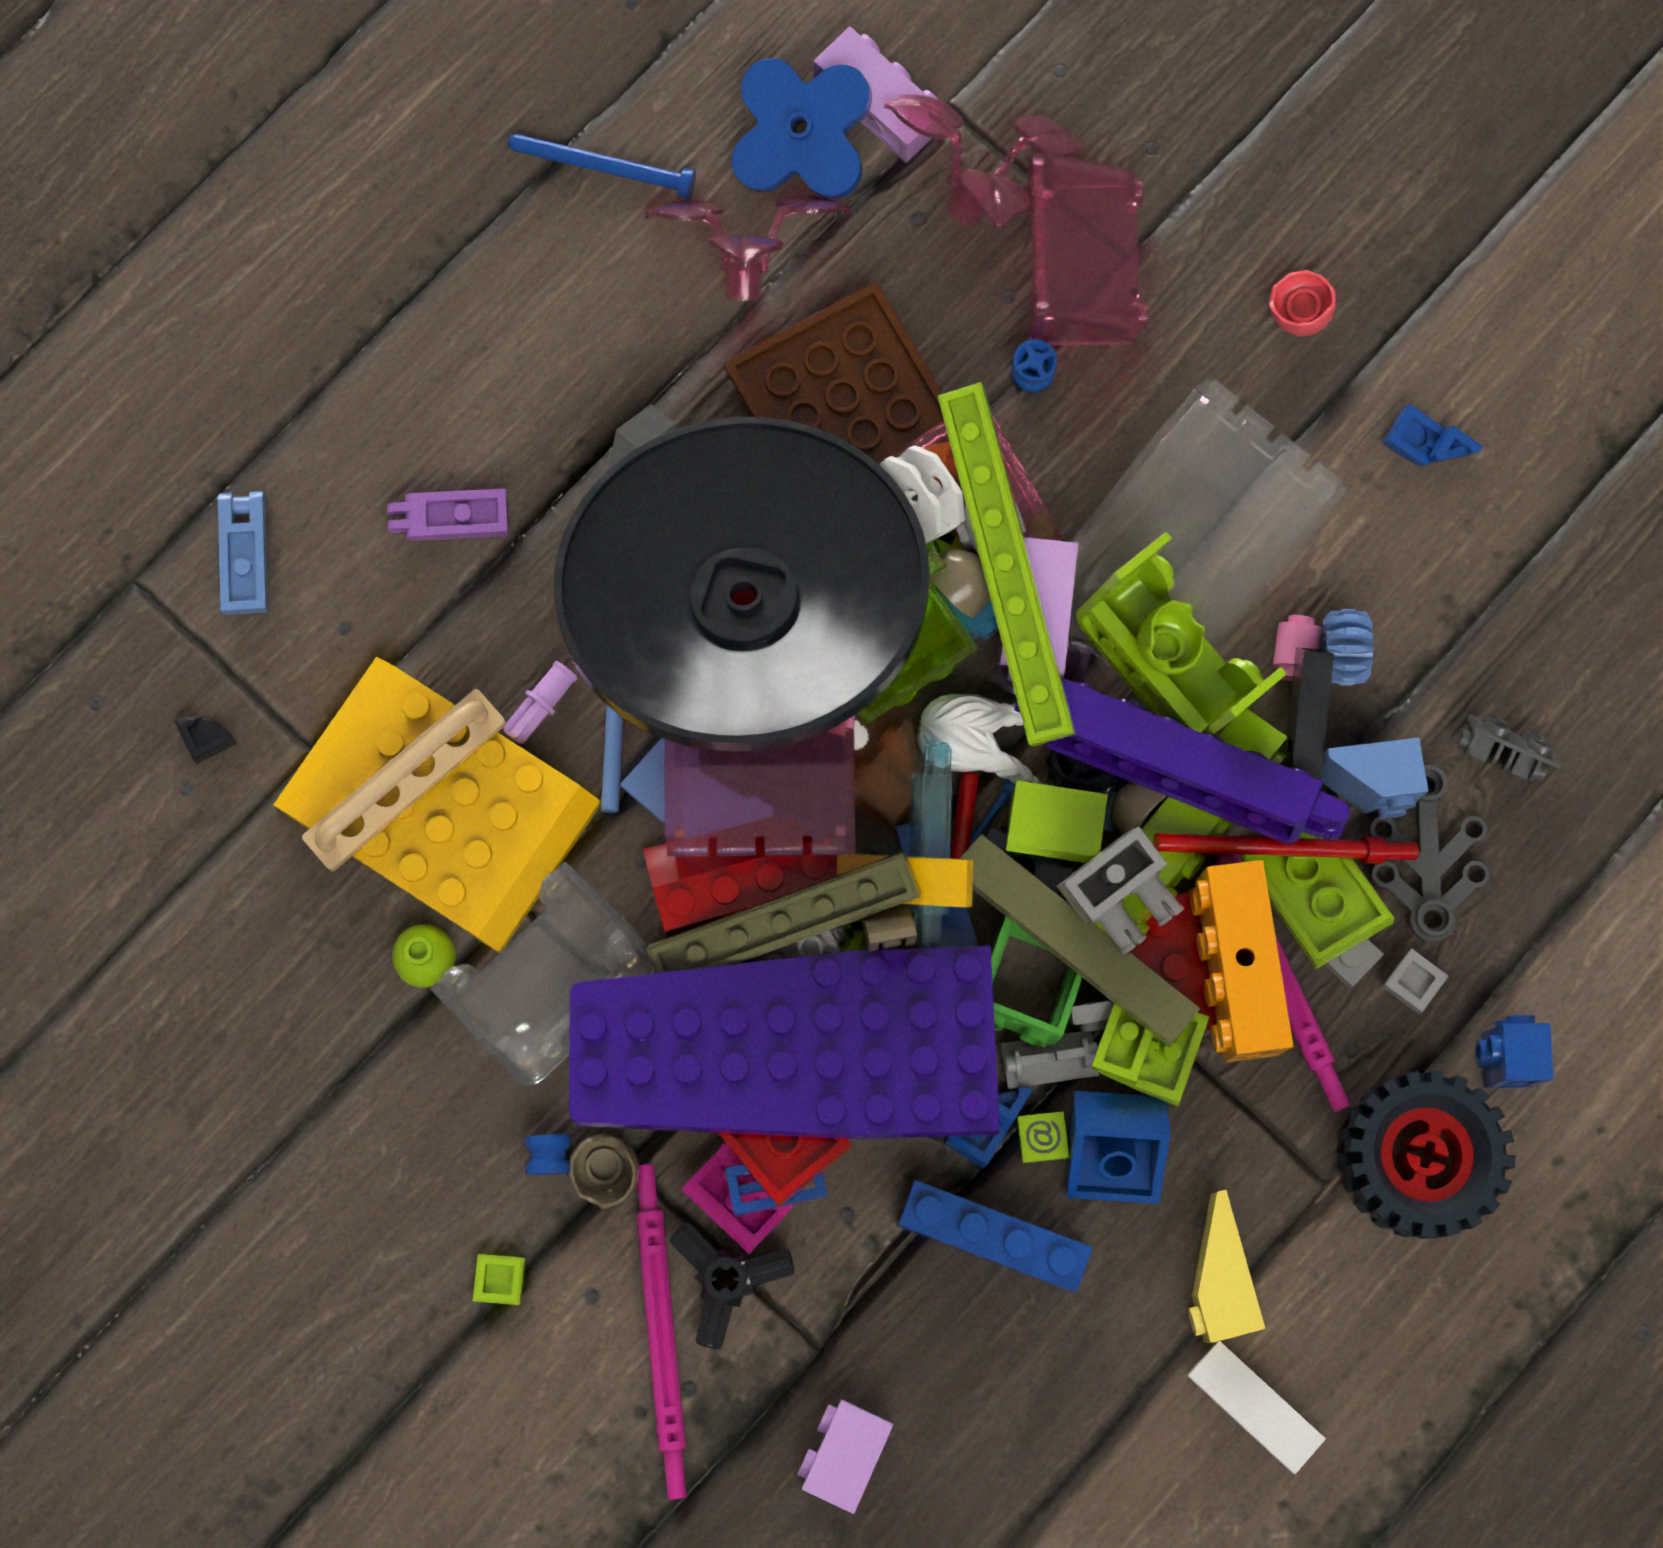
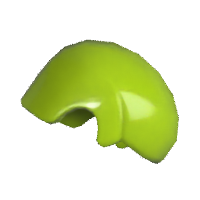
[1137,600,1205,675]

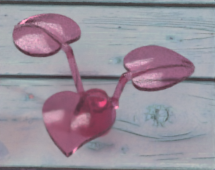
[883,95,1084,229]
[645,195,851,301]

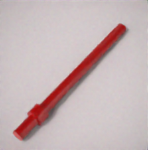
[1153,833,1419,864]

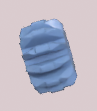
[1321,609,1374,686]

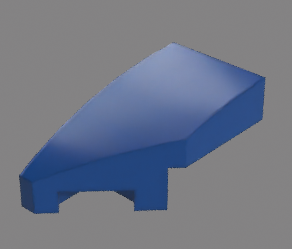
[1382,404,1483,467]

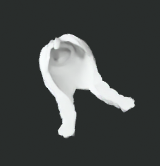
[916,694,1047,785]

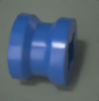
[1011,339,1057,393]
[525,1135,571,1175]

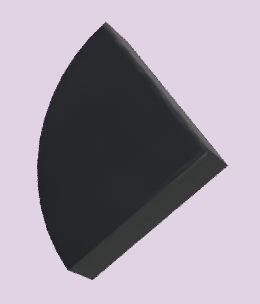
[175,717,238,764]

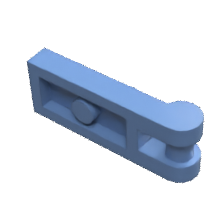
[218,491,269,615]

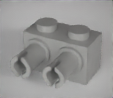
[1056,826,1184,955]

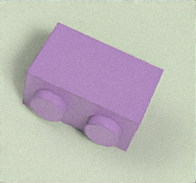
[797,1399,894,1514]

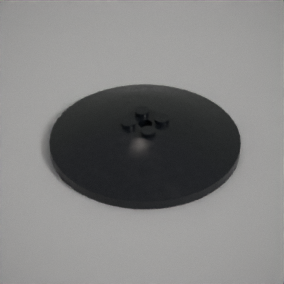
[554,417,930,752]

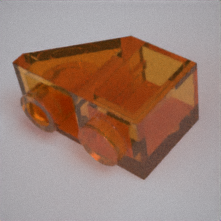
[849,719,922,831]

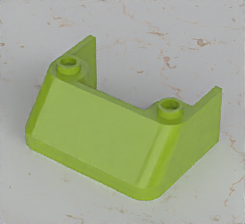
[1076,532,1287,734]

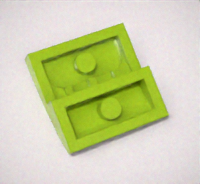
[1091,1003,1209,1106]

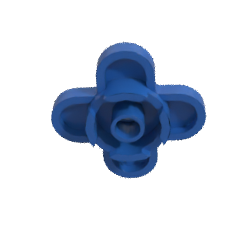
[732,58,872,199]

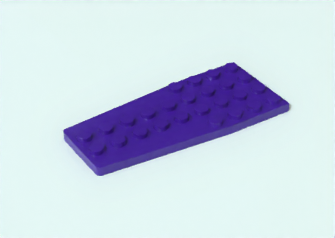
[569,946,1000,1139]

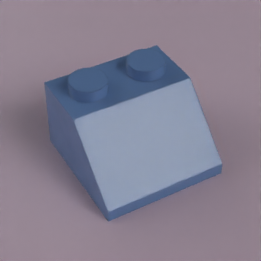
[1321,738,1429,819]

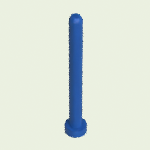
[508,134,696,200]

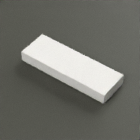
[1186,1341,1326,1474]

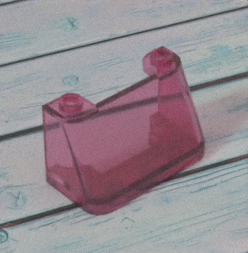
[1027,153,1147,345]

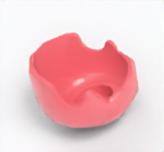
[1269,270,1336,337]

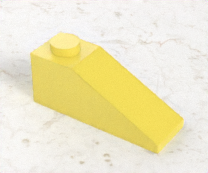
[1188,1190,1265,1343]

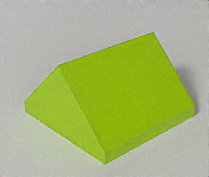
[1006,780,1108,863]

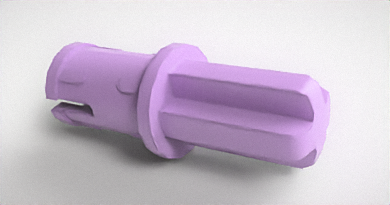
[503,661,578,745]

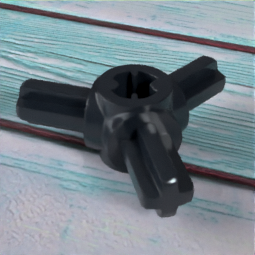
[670,1222,795,1350]

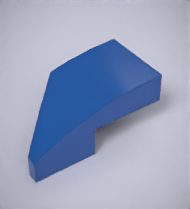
[945,1086,1032,1169]

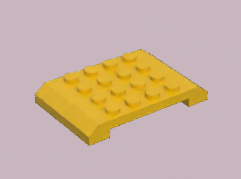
[273,657,601,954]

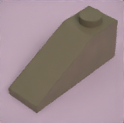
[860,904,917,951]

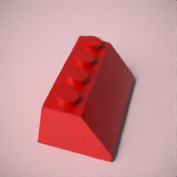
[642,815,837,937]

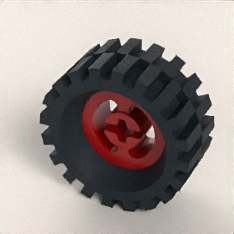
[1337,1070,1516,1239]

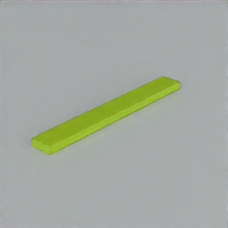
[938,382,1076,747]

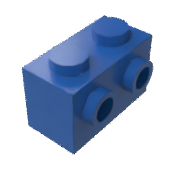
[1475,1015,1554,1088]

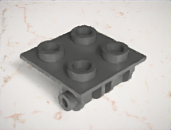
[1457,712,1562,782]

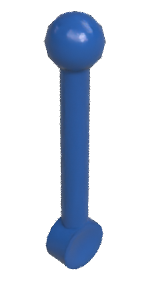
[970,779,1015,846]

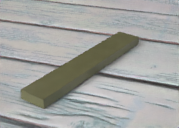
[960,834,1200,1047]
[646,851,922,973]

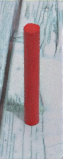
[950,772,979,859]

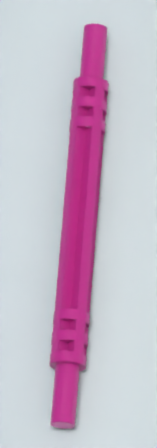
[1213,854,1351,1113]
[635,1164,687,1500]

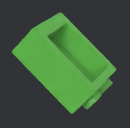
[991,913,1082,1047]

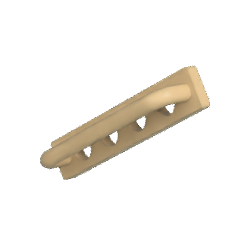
[302,689,506,871]

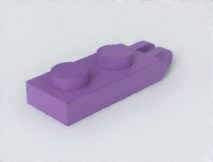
[387,489,509,541]

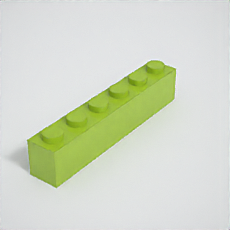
[1092,708,1288,947]

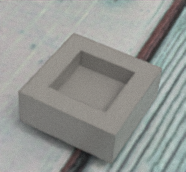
[1325,939,1384,989]
[1381,948,1448,1014]
[1068,998,1114,1032]

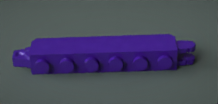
[1014,678,1351,844]

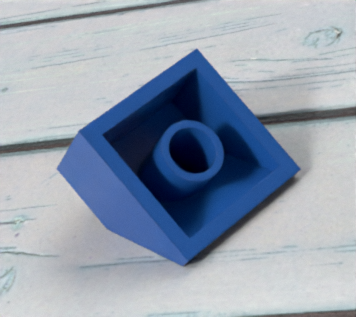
[1066,1091,1170,1204]

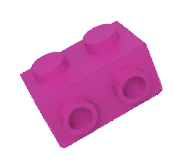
[681,1142,795,1254]

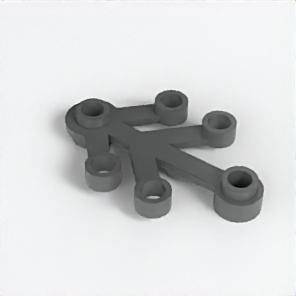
[1367,765,1490,943]

